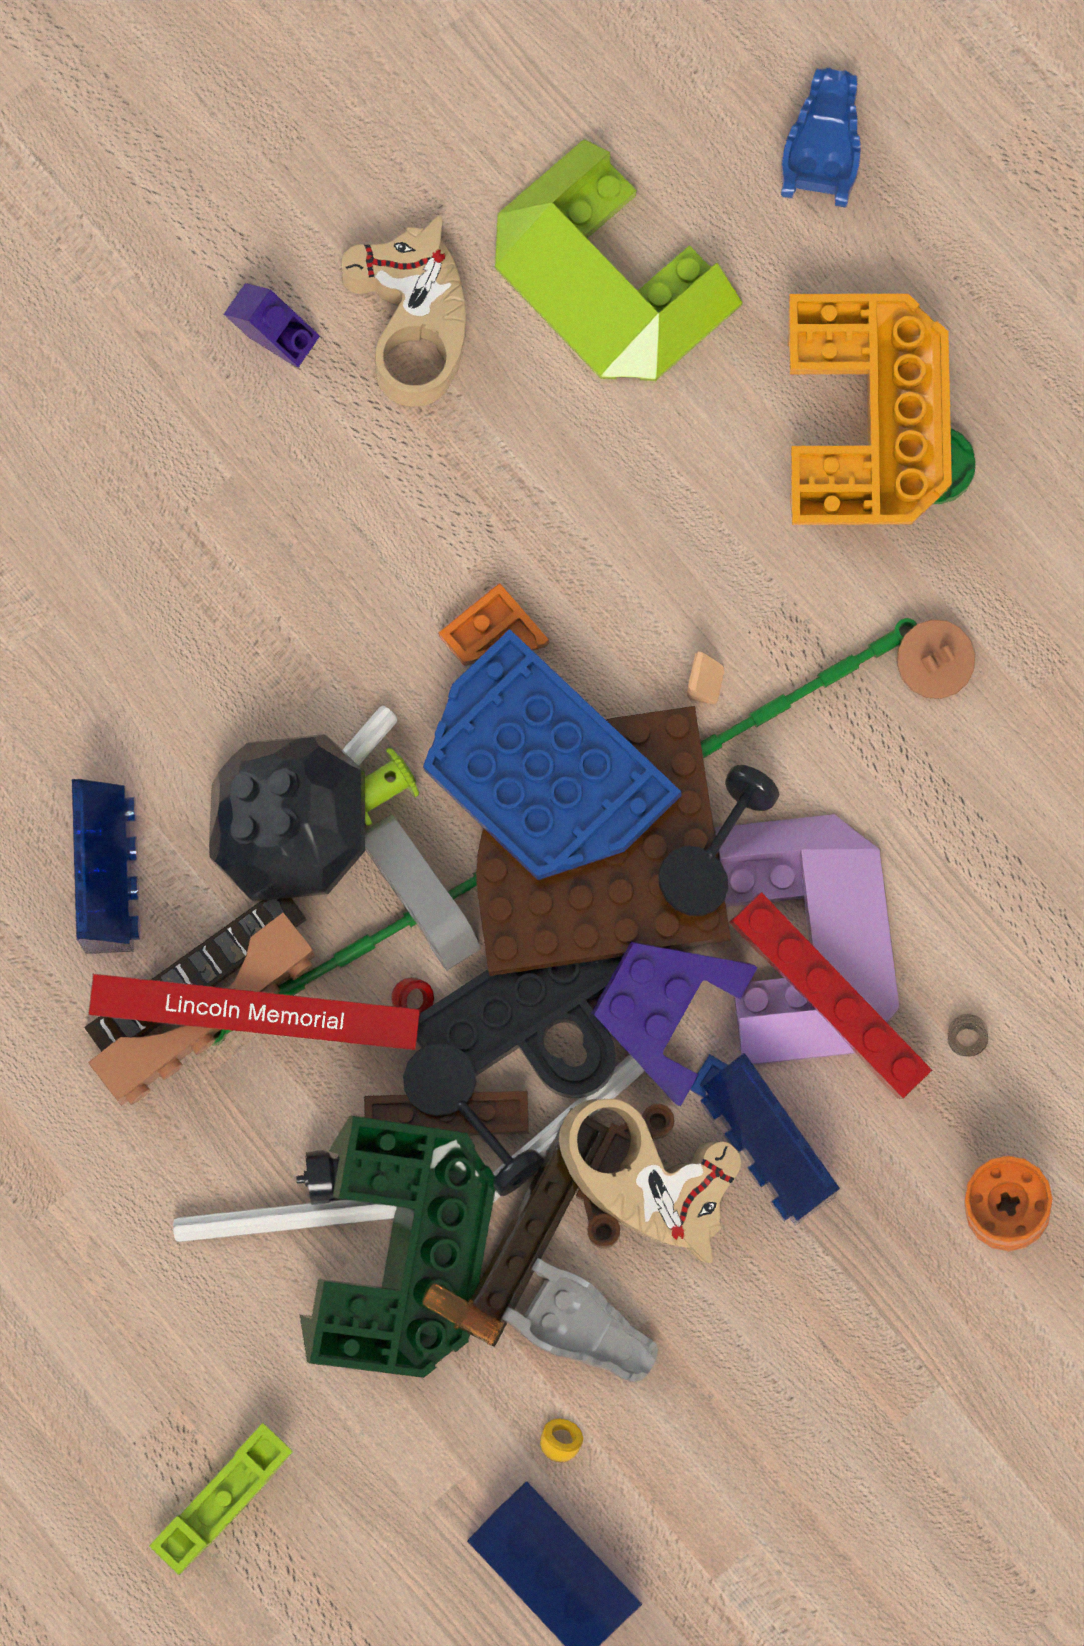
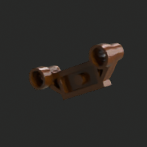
[576,1104,674,1249]

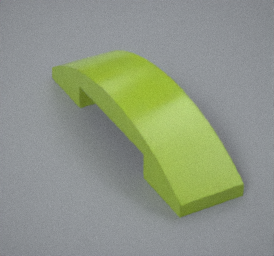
[149,1423,294,1575]

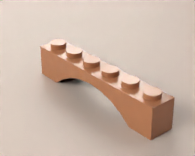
[88,913,315,1106]

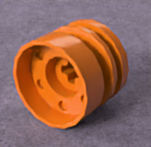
[965,1156,1053,1252]

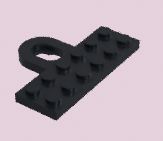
[416,957,622,1098]

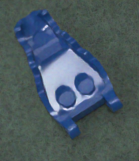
[781,67,861,208]

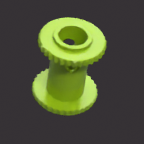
[365,748,419,826]

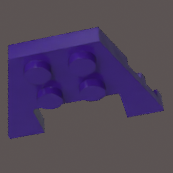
[592,941,758,1107]

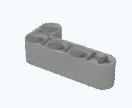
[365,814,481,971]

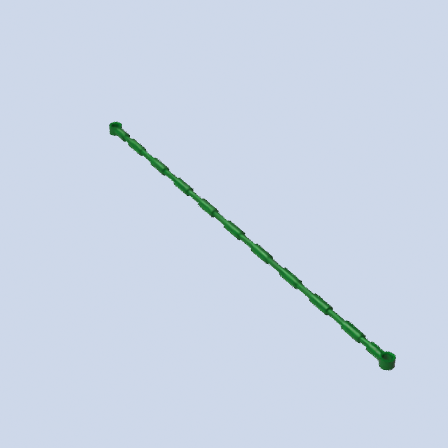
[212,618,917,1046]

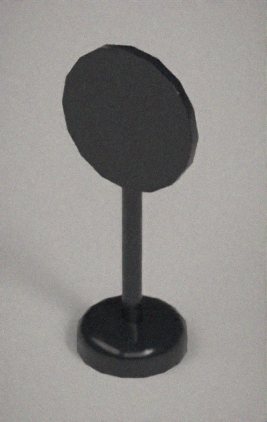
[658,765,780,916]
[403,1043,544,1196]

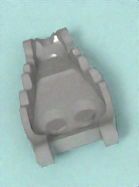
[502,1258,658,1382]

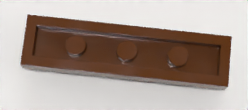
[364,1091,529,1135]

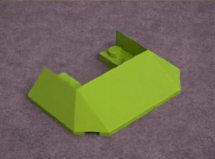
[495,139,743,381]

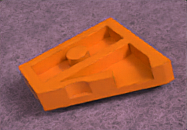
[438,583,549,666]

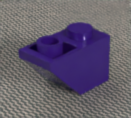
[223,283,320,368]

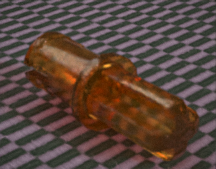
[423,1284,504,1346]

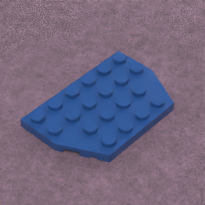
[423,629,682,880]

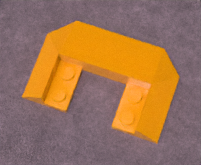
[788,294,952,525]

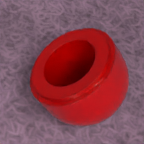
[391,977,434,1014]

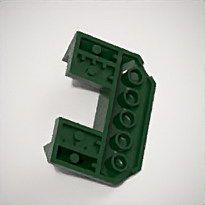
[299,1115,495,1378]

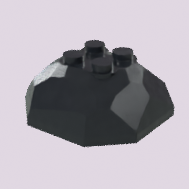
[209,734,365,901]

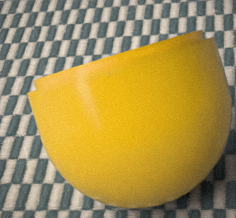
[540,1419,583,1462]

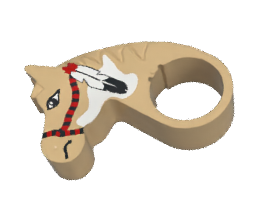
[342,215,466,407]
[559,1099,741,1263]

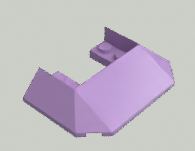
[714,814,899,1066]

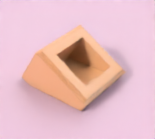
[687,652,724,704]

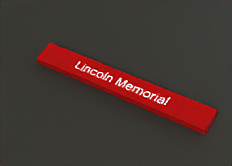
[88,974,420,1050]

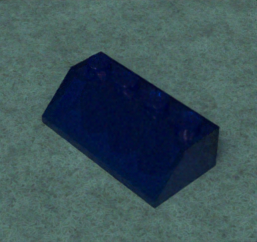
[72,779,141,954]
[700,1053,840,1226]
[467,1481,642,1646]

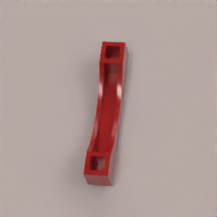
[729,892,932,1099]

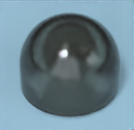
[948,1014,988,1057]

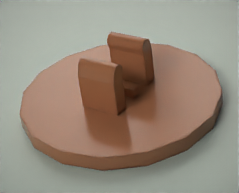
[897,619,975,699]

